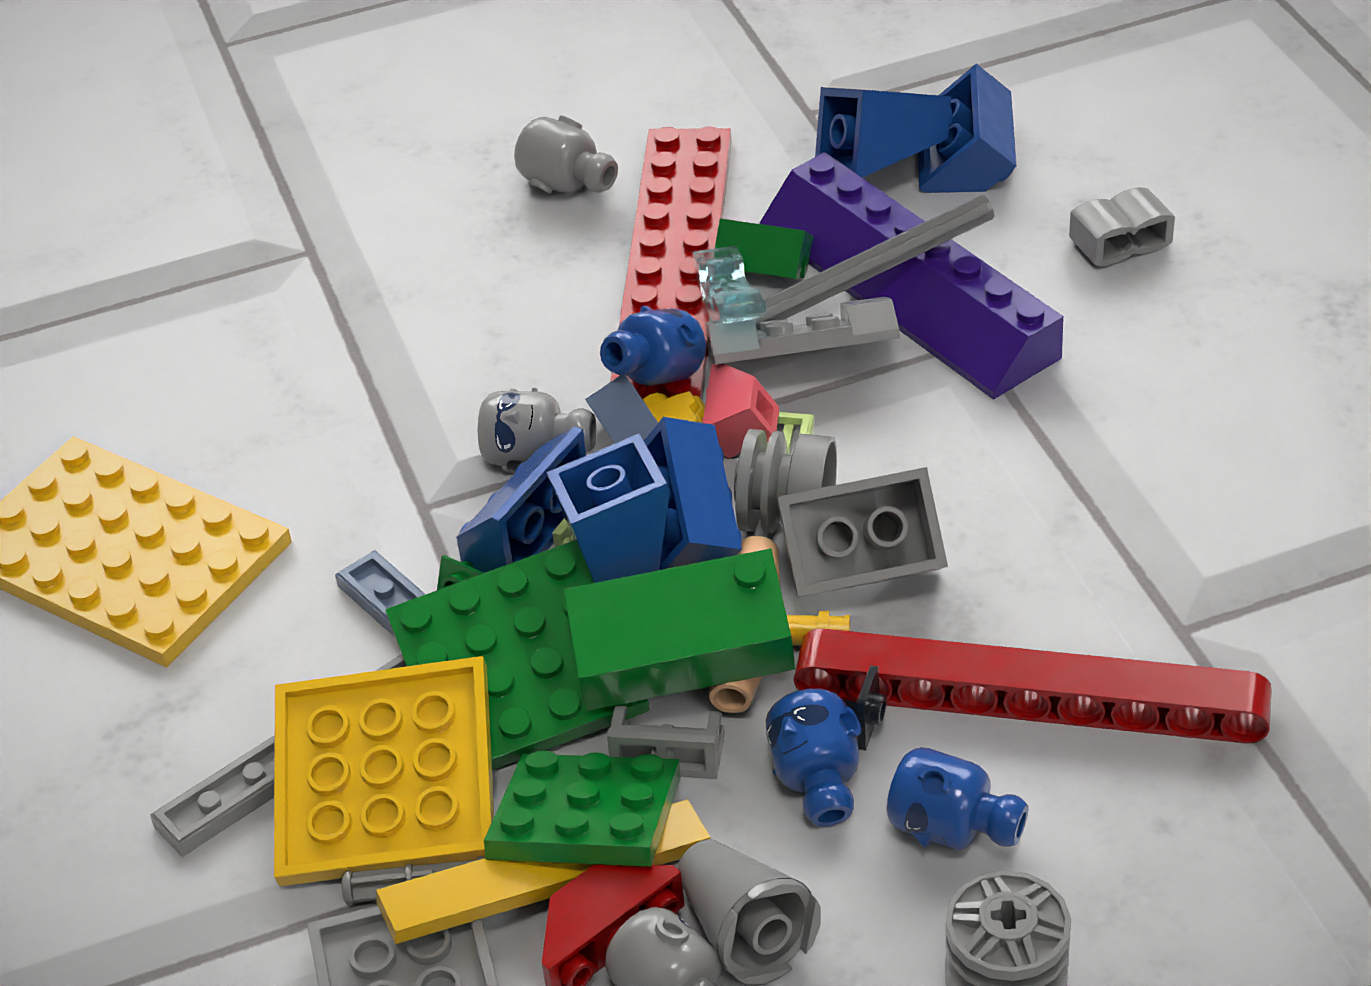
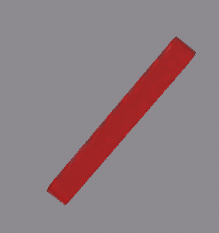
[793,629,1272,743]

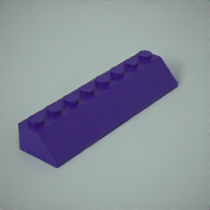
[760,152,1064,400]

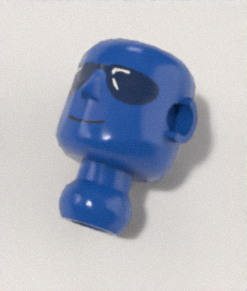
[600,306,706,386]
[765,689,861,826]
[886,747,1029,851]

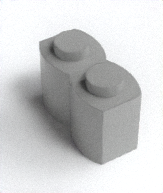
[1069,187,1175,266]

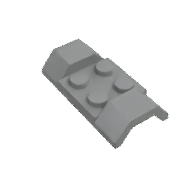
[705,297,900,364]

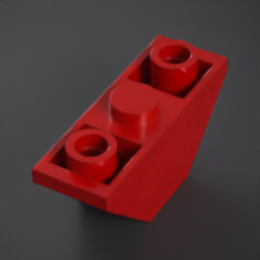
[541,864,685,986]

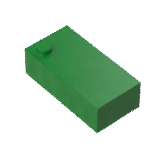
[564,548,796,711]

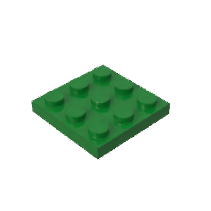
[484,751,681,866]

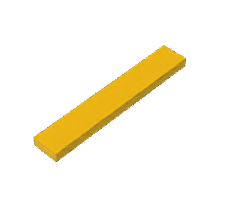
[376,799,710,944]

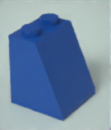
[815,87,952,177]
[547,433,670,583]

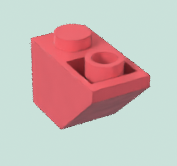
[702,363,779,459]

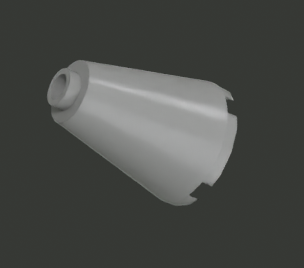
[678,839,821,984]

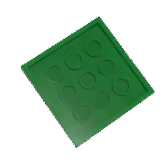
[385,540,650,770]

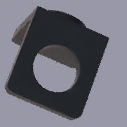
[842,665,887,751]

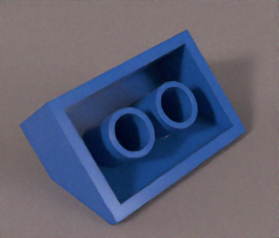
[918,63,1017,193]
[644,417,742,570]
[456,426,586,573]

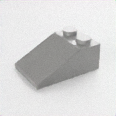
[777,467,948,597]

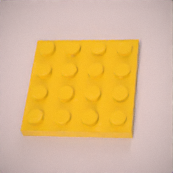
[274,656,494,886]

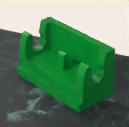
[712,218,814,280]

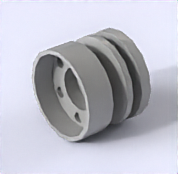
[734,429,837,533]
[945,870,1071,986]

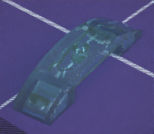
[692,246,766,324]

